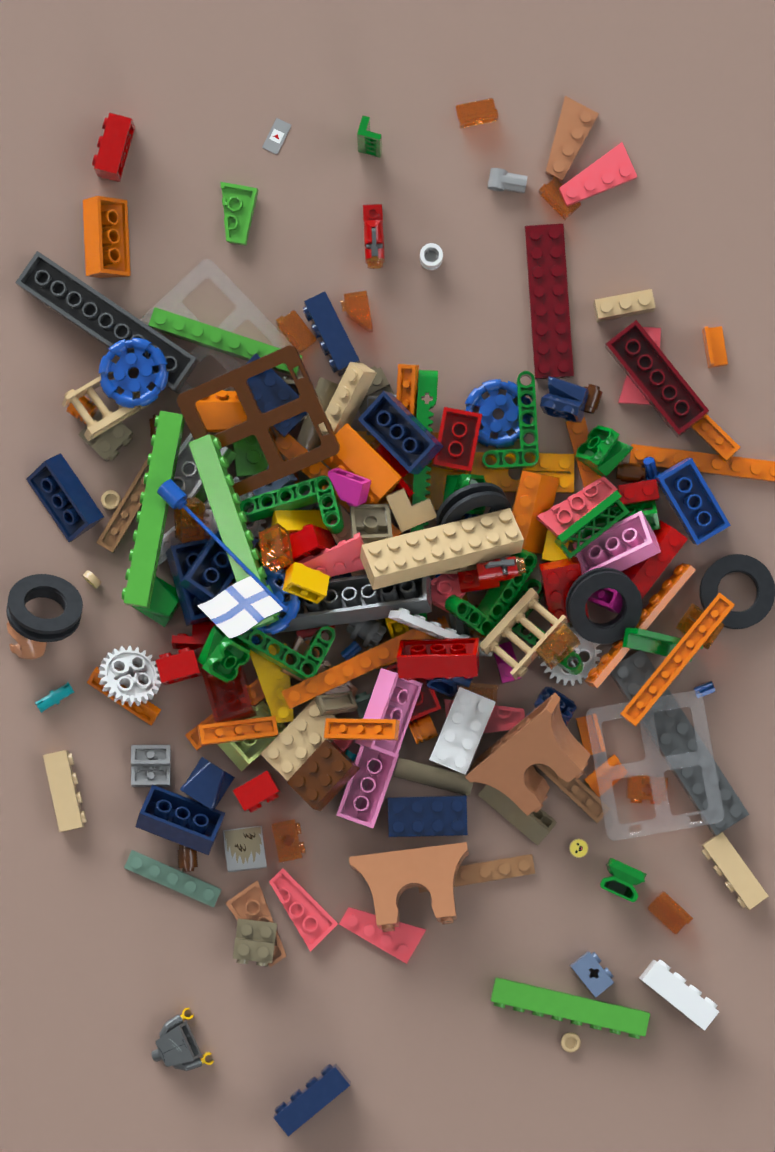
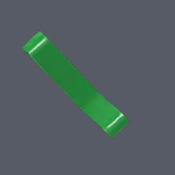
[482,371,539,470]
[240,476,344,534]
[445,548,538,636]
[501,579,584,675]
[231,626,336,680]

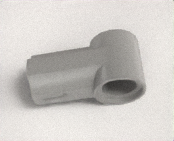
[487,168,527,193]

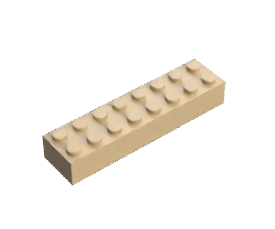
[360,508,524,590]

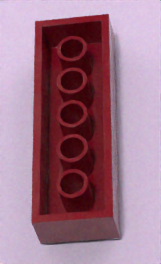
[605,320,709,438]

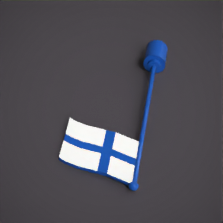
[157,479,289,639]

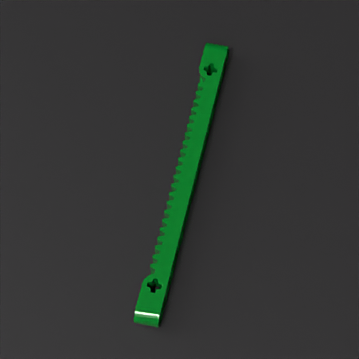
[411,370,438,621]

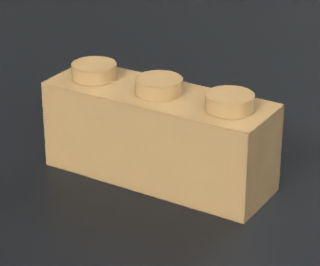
[593,289,656,322]

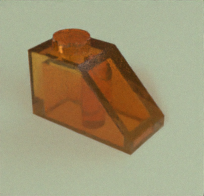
[341,290,373,332]

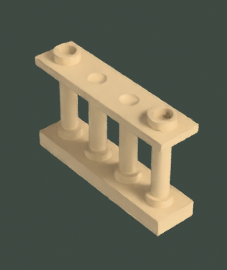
[62,373,151,441]
[479,588,568,680]

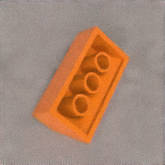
[83,196,130,278]
[196,390,271,433]
[323,423,402,504]
[512,469,560,554]

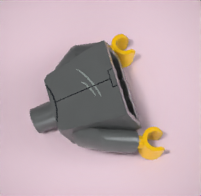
[151,1008,214,1071]

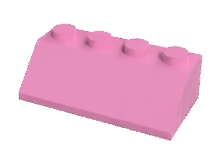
[572,511,661,574]
[355,668,423,758]
[336,745,399,828]

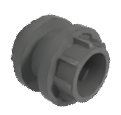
[346,619,388,648]

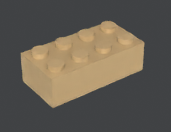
[260,698,336,781]

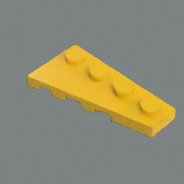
[250,644,294,723]

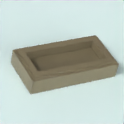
[315,691,358,716]

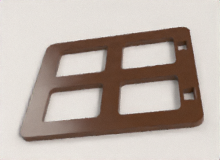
[177,345,340,497]

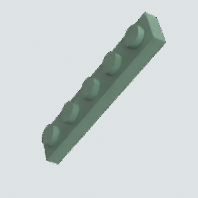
[124,850,222,907]

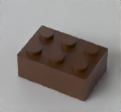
[287,739,360,812]

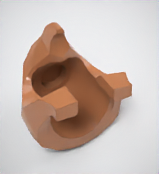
[7,621,47,659]

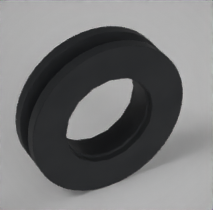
[436,483,512,526]
[699,554,775,629]
[565,567,642,644]
[6,574,83,642]

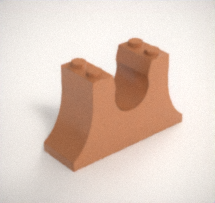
[465,693,591,816]
[349,842,469,932]

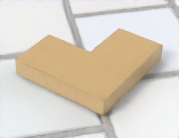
[386,488,437,532]

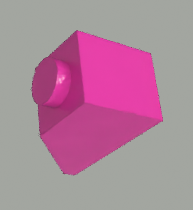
[328,468,371,507]
[588,588,622,614]
[493,641,521,684]

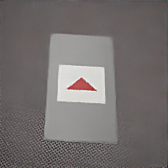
[262,118,291,154]

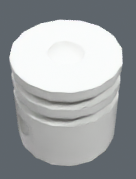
[420,243,443,270]

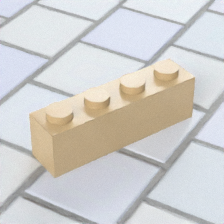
[319,362,377,435]
[43,750,87,832]
[701,832,768,910]

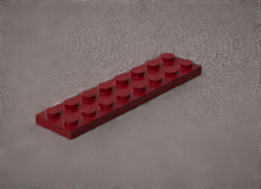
[525,224,574,379]

